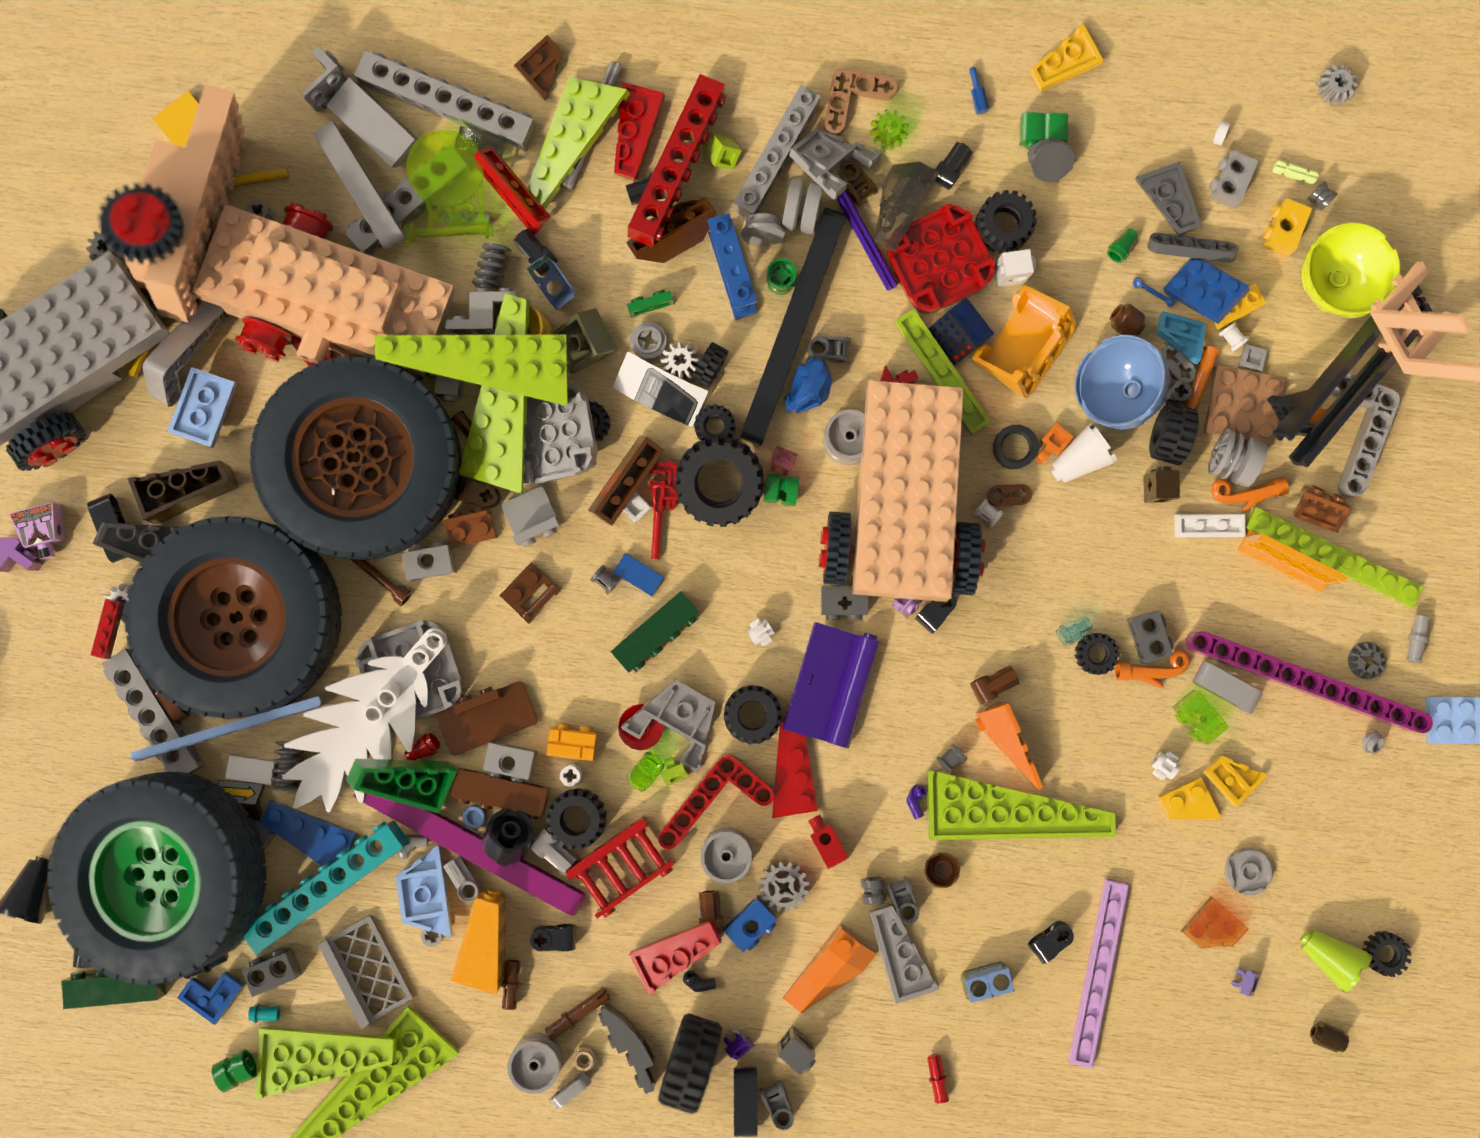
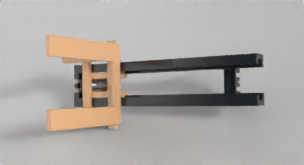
[1267,261,1480,467]

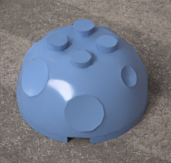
[1074,335,1171,430]

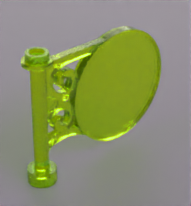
[404,130,494,243]

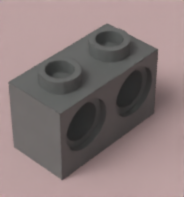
[1127,611,1174,663]
[242,947,302,997]

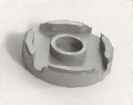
[1225,848,1273,895]

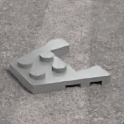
[789,128,883,200]
[621,679,715,773]

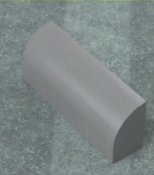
[326,77,423,168]

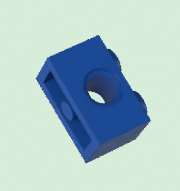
[724,896,777,952]

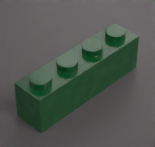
[611,591,699,673]
[61,970,166,1009]

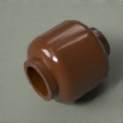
[1110,303,1145,336]

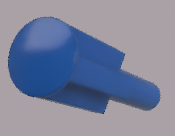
[969,67,989,114]

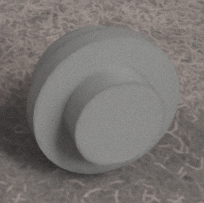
[1362,731,1385,754]

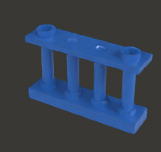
[707,213,757,320]

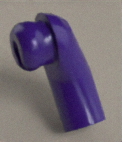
[906,784,927,820]

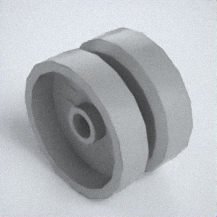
[781,178,822,235]
[823,409,865,465]
[700,828,752,883]
[507,1033,563,1094]

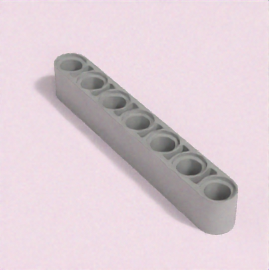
[313,120,407,251]

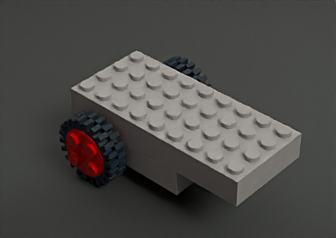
[0,251,170,471]

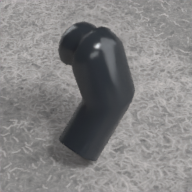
[683,970,716,992]

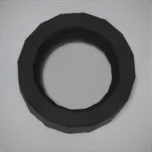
[993,425,1038,469]

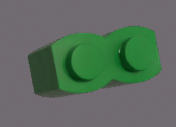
[1019,112,1068,149]

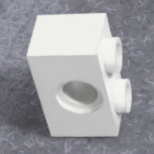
[995,249,1036,287]

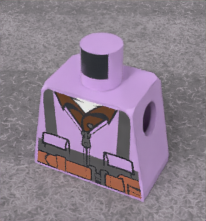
[9,502,65,559]

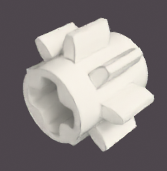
[747,618,775,647]
[1151,751,1181,780]

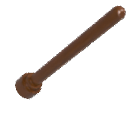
[350,559,412,607]

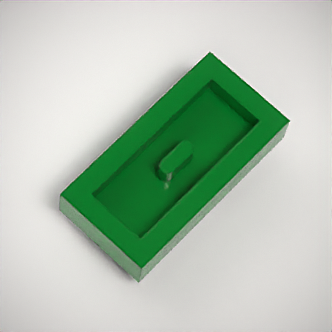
[627,290,674,318]

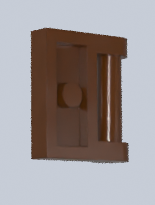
[499,562,561,624]

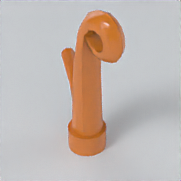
[1211,476,1289,512]
[1115,650,1190,688]

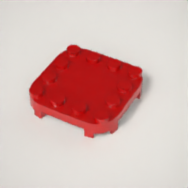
[887,203,995,313]

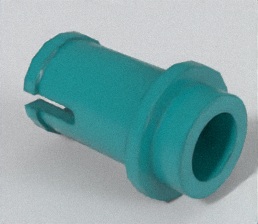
[248,1004,280,1023]

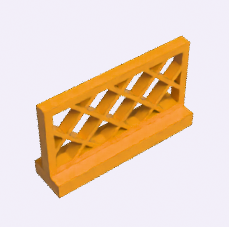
[1237,530,1348,592]

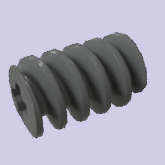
[472,243,512,292]
[270,741,305,791]

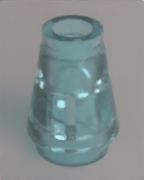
[1056,617,1092,646]

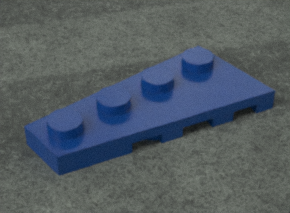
[260,800,357,875]

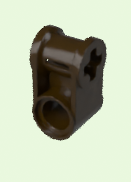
[838,160,878,207]
[454,477,501,508]

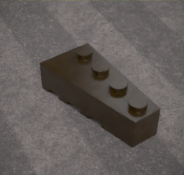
[127,460,239,525]

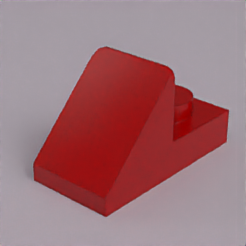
[880,365,919,384]

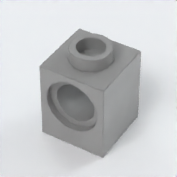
[434,374,464,402]

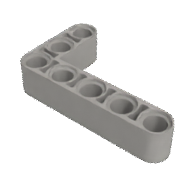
[143,300,230,407]
[1331,373,1400,497]

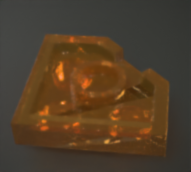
[1181,896,1249,948]

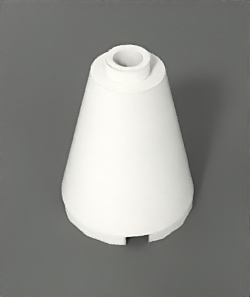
[1050,423,1118,483]

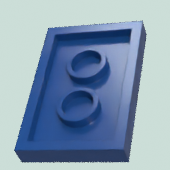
[1163,258,1250,324]

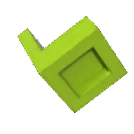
[704,133,742,170]

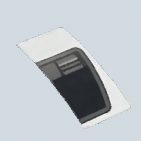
[613,352,708,427]

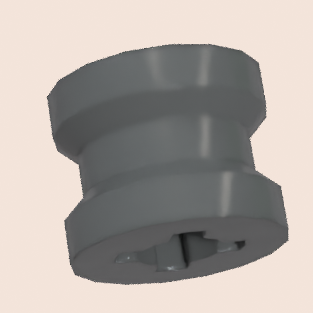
[1307,181,1338,211]

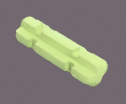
[1272,159,1319,184]

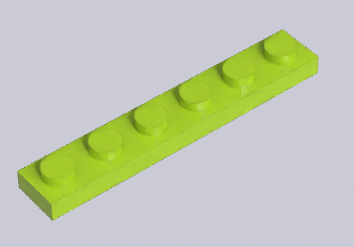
[894,308,991,435]

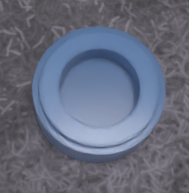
[462,805,487,829]

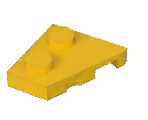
[1203,756,1268,807]
[1158,777,1221,820]

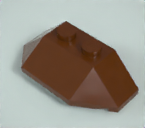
[626,197,716,263]

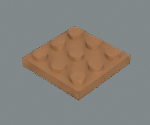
[1203,365,1285,446]

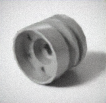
[1208,429,1267,488]

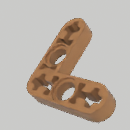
[824,69,897,136]

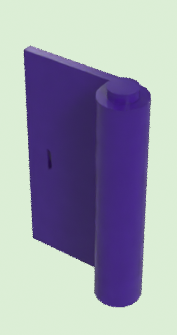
[783,622,881,749]

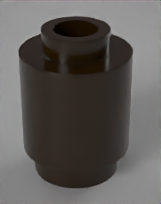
[1310,1021,1349,1052]

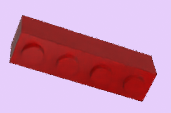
[90,599,125,659]

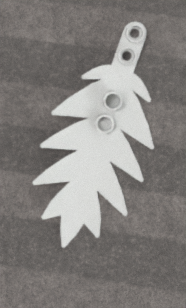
[282,628,447,812]

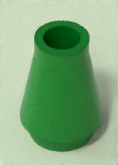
[1107,228,1138,263]

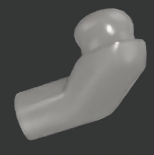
[397,835,429,859]

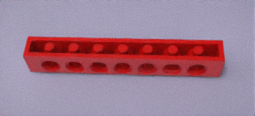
[627,74,727,247]

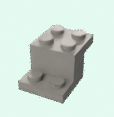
[446,288,519,335]

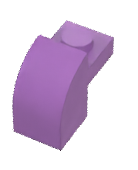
[0,537,43,572]

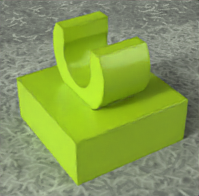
[661,757,689,786]

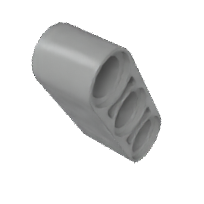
[1192,661,1263,714]

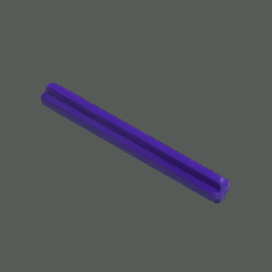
[836,190,898,291]

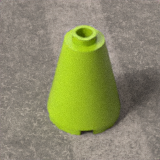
[1300,929,1372,993]

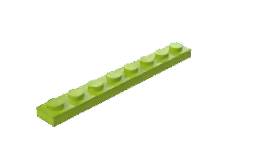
[1246,507,1423,608]

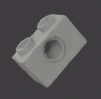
[402,542,457,581]
[483,741,537,783]

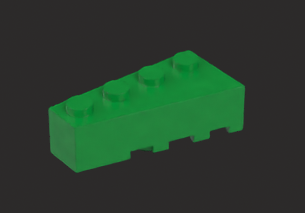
[346,758,458,813]

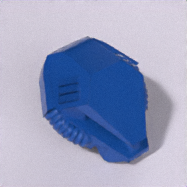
[784,357,832,413]

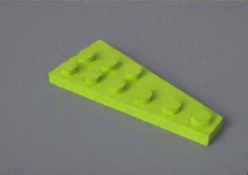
[527,77,630,209]
[255,1027,397,1100]

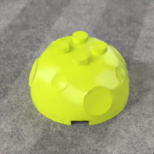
[1301,223,1400,318]

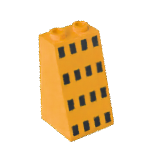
[450,888,506,995]

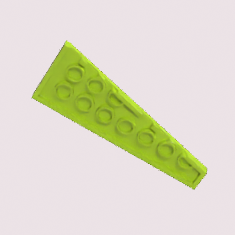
[459,293,530,493]
[927,770,1116,840]
[291,1005,460,1138]

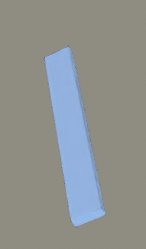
[130,696,324,761]

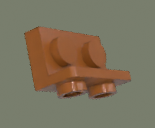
[1293,485,1351,533]
[443,507,497,549]

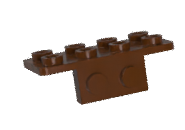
[437,681,537,756]

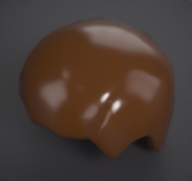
[924,852,960,889]

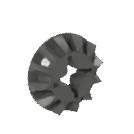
[1348,642,1387,679]

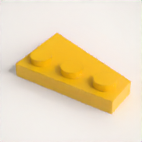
[1030,23,1103,92]

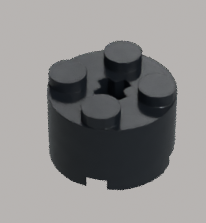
[482,809,534,866]

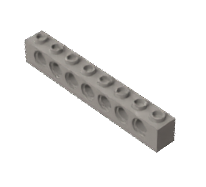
[354,51,536,151]

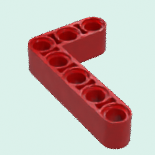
[658,754,774,850]

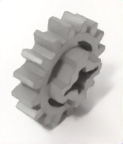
[759,860,809,912]

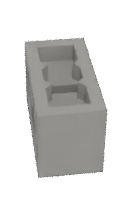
[1209,150,1258,209]

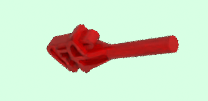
[649,461,679,559]

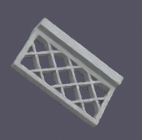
[318,915,413,1029]

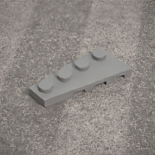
[868,905,940,1004]

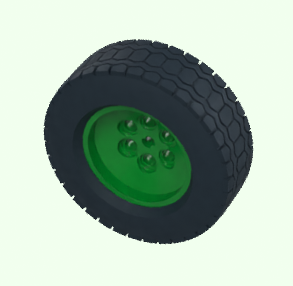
[48,772,266,985]

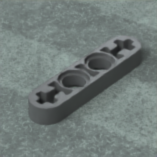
[1147,233,1239,262]

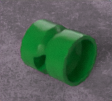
[766,258,797,295]
[763,473,800,507]
[212,1049,257,1093]

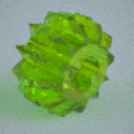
[870,109,909,150]
[627,751,665,792]

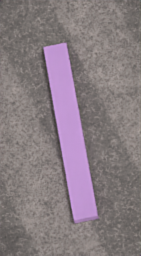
[1068,878,1129,1068]

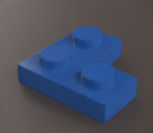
[177,971,245,1025]

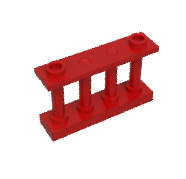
[565,816,675,919]

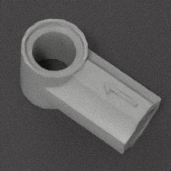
[530,827,577,874]
[443,856,483,902]

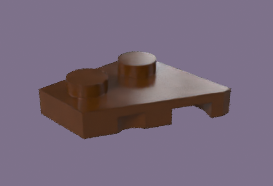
[514,35,563,100]

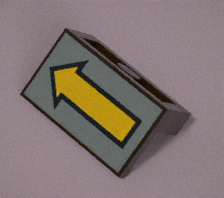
[217,780,265,820]

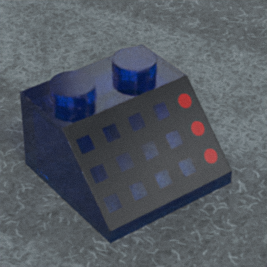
[928,297,994,366]

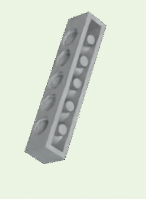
[733,85,821,217]
[344,145,472,256]
[101,649,206,774]

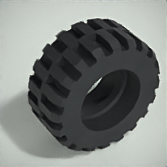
[675,435,764,527]
[658,1013,723,1114]

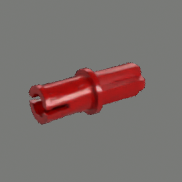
[927,1054,949,1104]

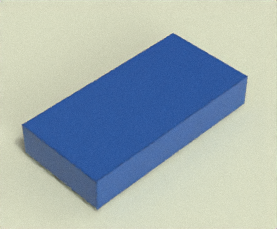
[613,553,664,597]

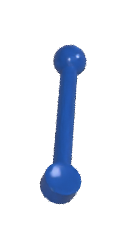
[1133,277,1175,307]

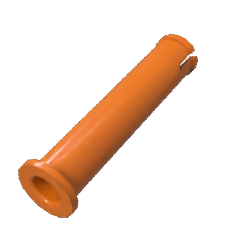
[1184,346,1221,410]

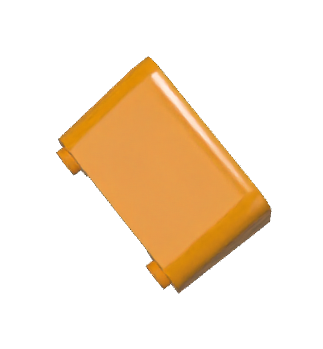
[972,285,1076,398]

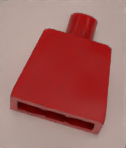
[808,814,849,869]

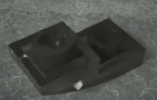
[455,126,507,157]

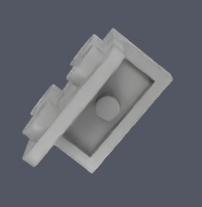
[301,46,347,112]
[502,487,561,548]

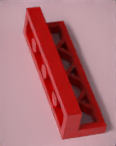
[474,146,551,235]

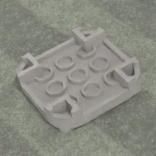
[523,383,597,484]
[355,620,464,726]

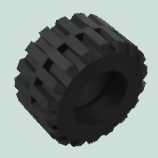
[975,190,1037,254]
[1149,402,1199,465]
[724,685,782,745]
[546,788,607,850]

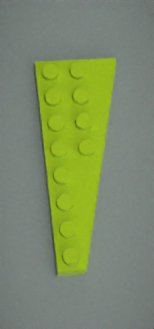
[374,335,568,405]

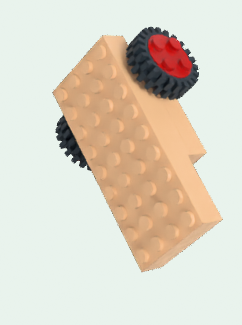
[98,84,247,322]
[818,381,985,602]

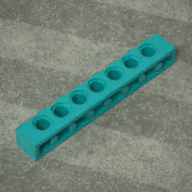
[243,820,410,955]

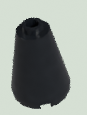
[0,856,53,924]

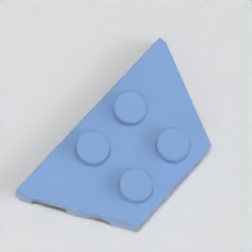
[396,846,453,937]

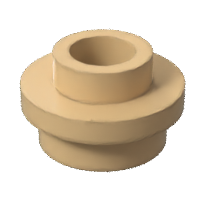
[573,1047,596,1071]

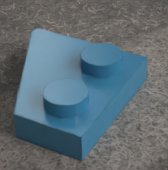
[1156,311,1207,364]

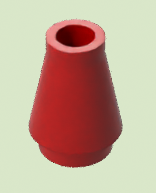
[404,733,440,760]

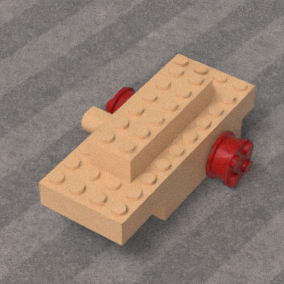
[192,202,455,377]

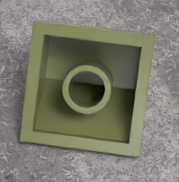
[553,308,616,374]

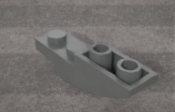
[599,1003,655,1094]

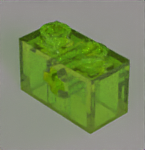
[1172,690,1229,745]

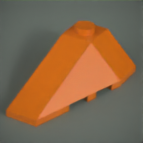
[975,701,1043,790]
[783,924,877,1013]

